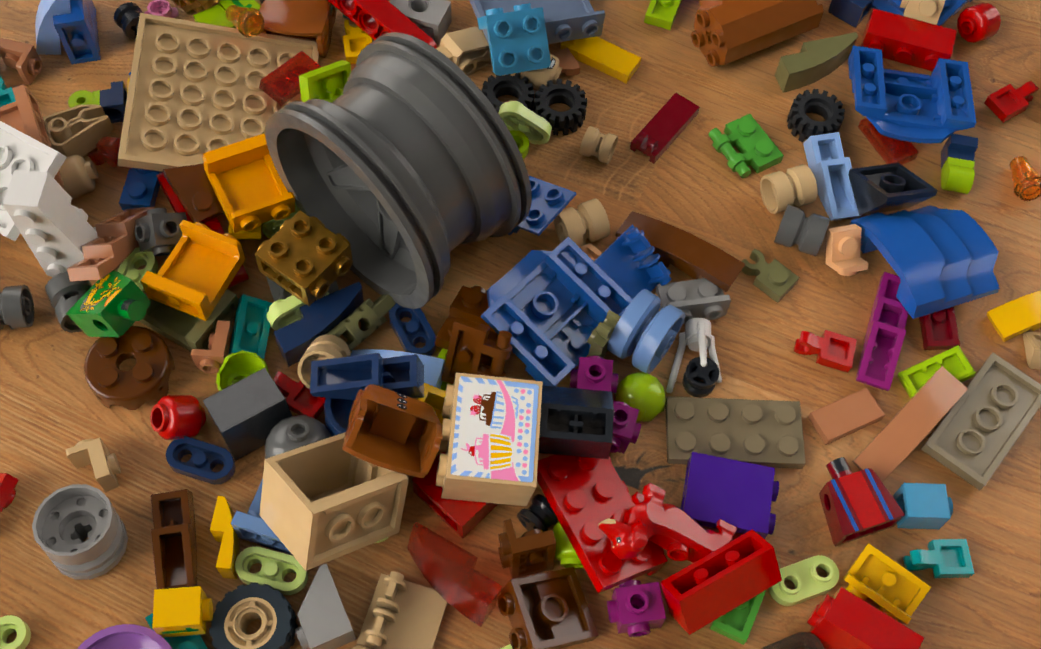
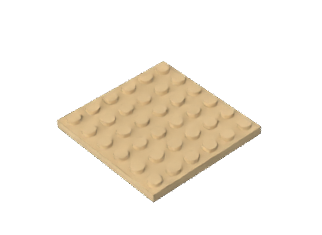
[118,13,319,172]

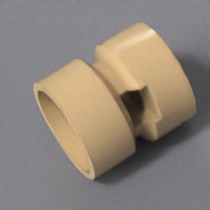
[760,164,818,214]
[554,198,610,246]
[298,334,351,389]

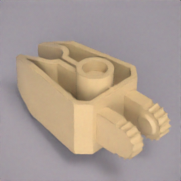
[435,26,491,76]
[43,104,113,157]

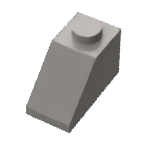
[295,563,356,649]

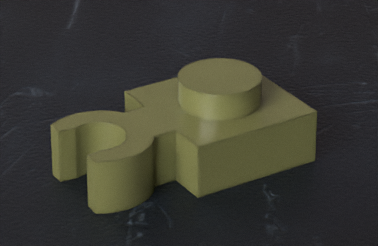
[741,249,800,303]
[587,310,621,358]

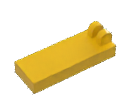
[561,36,642,84]

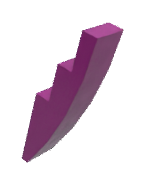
[856,272,909,391]

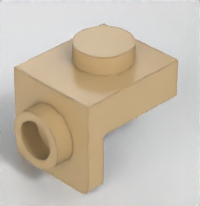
[900,0,946,25]
[66,437,121,492]

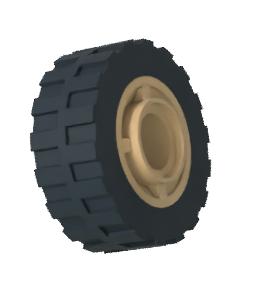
[209,583,298,649]

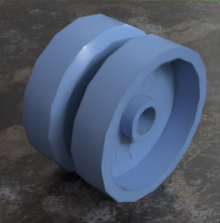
[607,289,685,374]

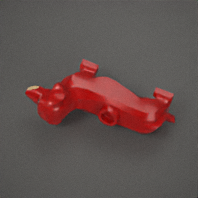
[598,483,737,563]

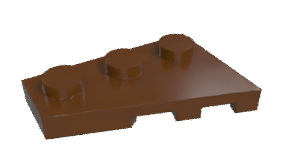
[163,163,224,224]

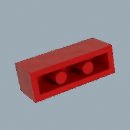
[861,8,957,71]
[660,529,782,635]

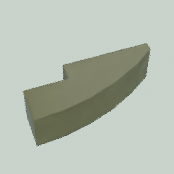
[775,32,858,93]

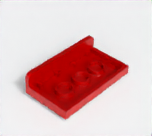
[537,454,668,593]

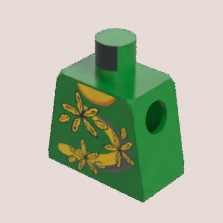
[66,270,151,337]

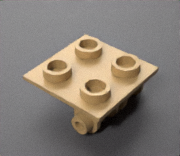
[357,571,450,649]

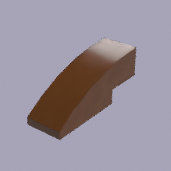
[151,489,197,589]

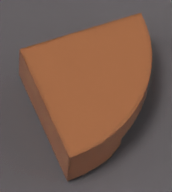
[550,47,580,76]

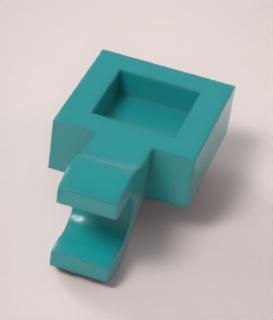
[903,539,975,578]

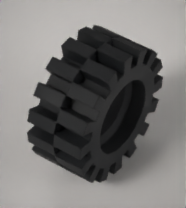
[481,73,534,113]
[533,79,587,136]
[787,89,845,142]

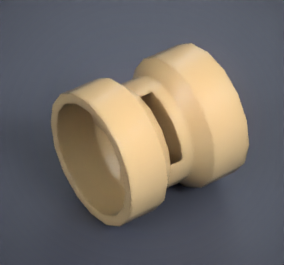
[579,126,618,164]

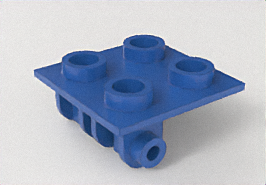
[508,176,577,236]
[594,225,672,299]

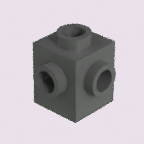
[135,208,187,256]

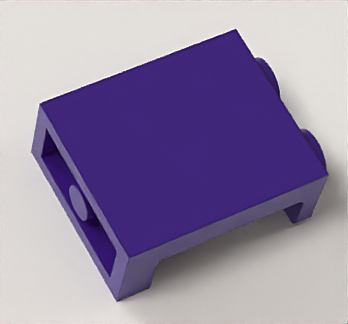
[681,452,779,539]

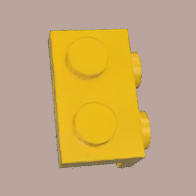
[844,543,931,625]

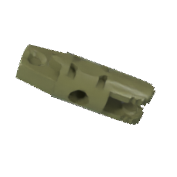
[327,294,395,352]

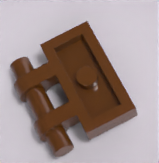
[441,316,513,384]

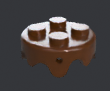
[84,326,175,410]

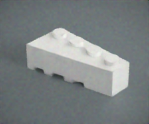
[3,170,98,278]

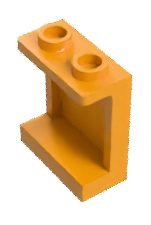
[203,133,295,233]
[140,220,246,321]

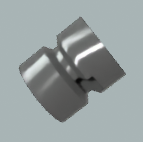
[774,205,830,257]
[45,271,92,333]
[0,285,35,330]

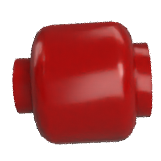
[957,3,1001,43]
[150,395,206,440]

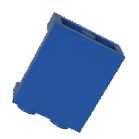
[53,0,101,65]

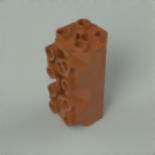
[691,0,824,67]

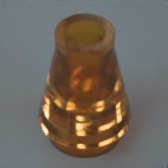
[226,5,265,37]
[1009,156,1041,201]

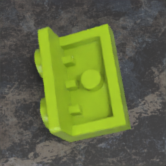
[299,60,351,103]

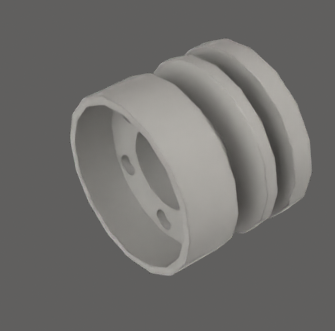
[32,484,128,580]

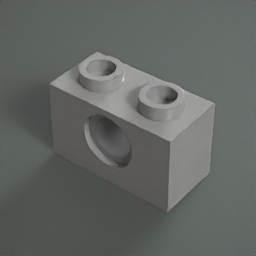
[390,0,452,45]

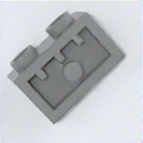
[656,278,731,324]

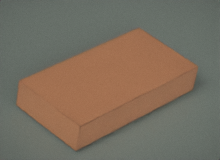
[808,388,885,445]

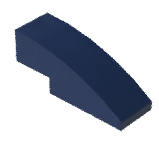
[274,282,364,367]
[310,353,424,400]

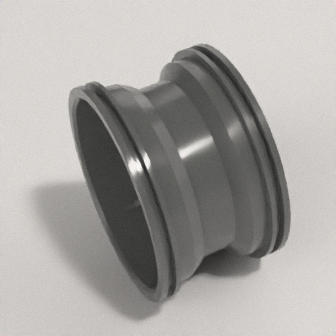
[265,32,532,309]

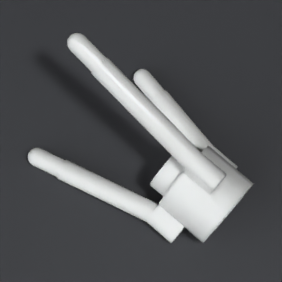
[666,318,722,393]

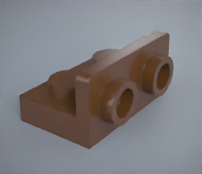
[498,519,556,579]

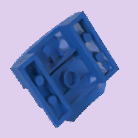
[848,45,977,143]
[850,205,1000,319]
[480,237,633,387]

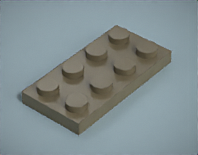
[921,353,1041,491]
[665,396,806,469]

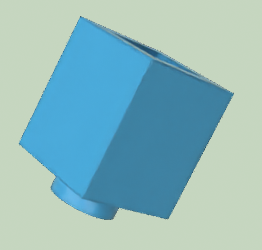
[893,483,953,530]

